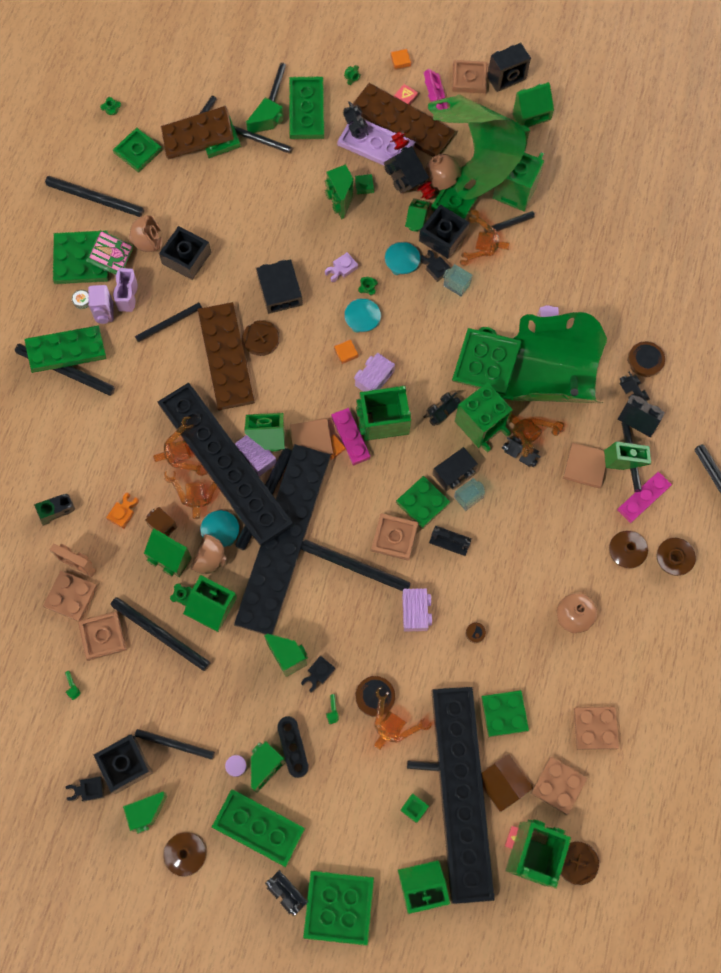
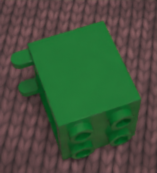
[492,152,545,212]
[454,382,513,452]
[356,386,411,441]
[505,819,571,888]

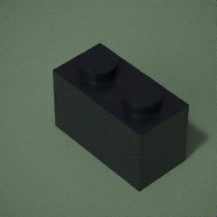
[617,394,665,438]
[432,447,478,492]

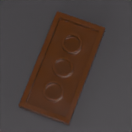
[161,106,233,159]

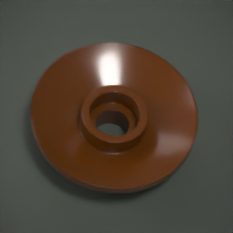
[609,531,648,568]
[656,538,696,576]
[163,832,206,876]

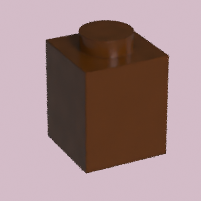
[145,507,178,536]

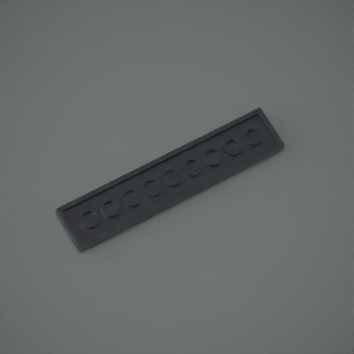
[157,382,293,547]
[234,444,331,635]
[431,687,495,904]

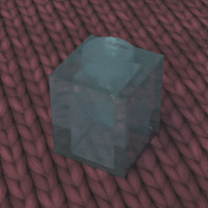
[443,264,473,297]
[454,478,485,511]

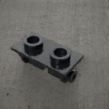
[343,101,369,138]
[619,371,650,403]
[423,392,461,426]
[502,436,541,468]
[429,525,472,556]
[265,870,308,916]

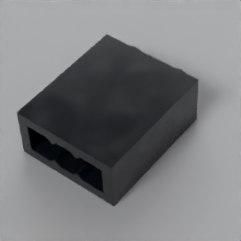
[256,259,303,314]

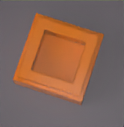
[391,49,411,69]
[334,339,358,364]
[330,435,346,460]

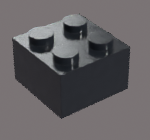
[487,43,531,92]
[419,204,470,259]
[159,226,211,280]
[93,734,153,794]

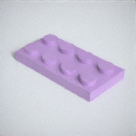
[338,120,415,166]

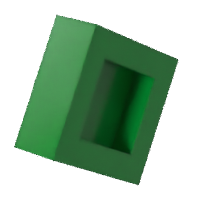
[355,174,374,195]
[400,793,429,824]

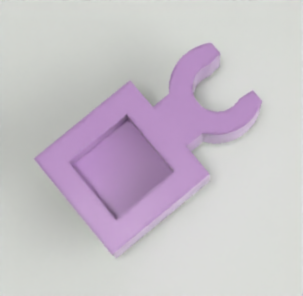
[325,252,358,282]

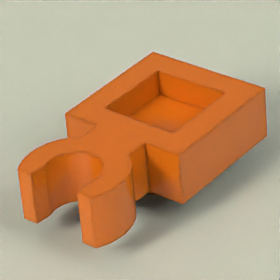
[106,492,139,529]

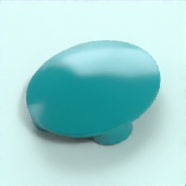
[385,242,420,275]
[344,299,381,333]
[200,510,239,547]

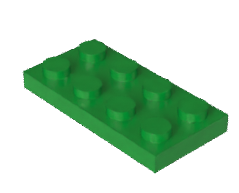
[289,77,324,139]
[24,325,106,373]
[211,789,305,868]

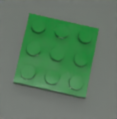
[53,230,109,284]
[452,328,522,395]
[303,871,374,946]

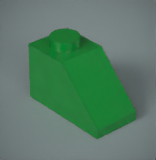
[246,97,284,133]
[405,198,430,232]
[604,442,651,470]
[123,791,167,834]

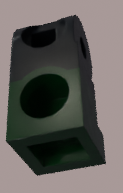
[34,494,75,526]

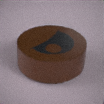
[465,622,486,643]

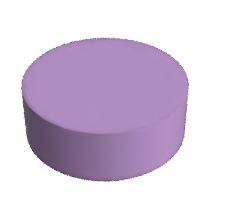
[225,755,247,777]

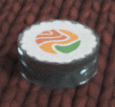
[72,290,89,309]

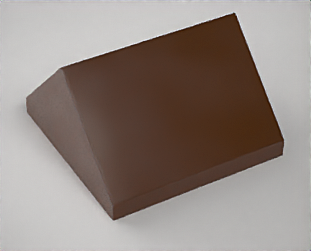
[481,753,533,812]

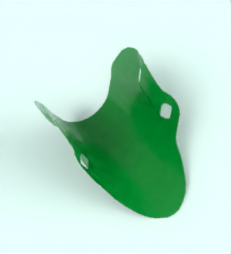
[428,94,526,200]
[498,312,607,403]

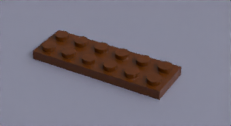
[353,83,455,157]
[197,302,255,411]

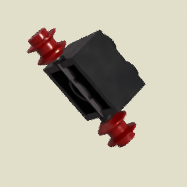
[383,131,436,200]

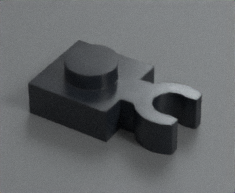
[420,249,452,282]
[301,655,336,693]
[66,776,104,802]

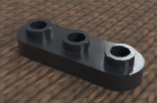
[277,716,309,778]

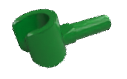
[65,671,81,700]
[326,694,339,724]

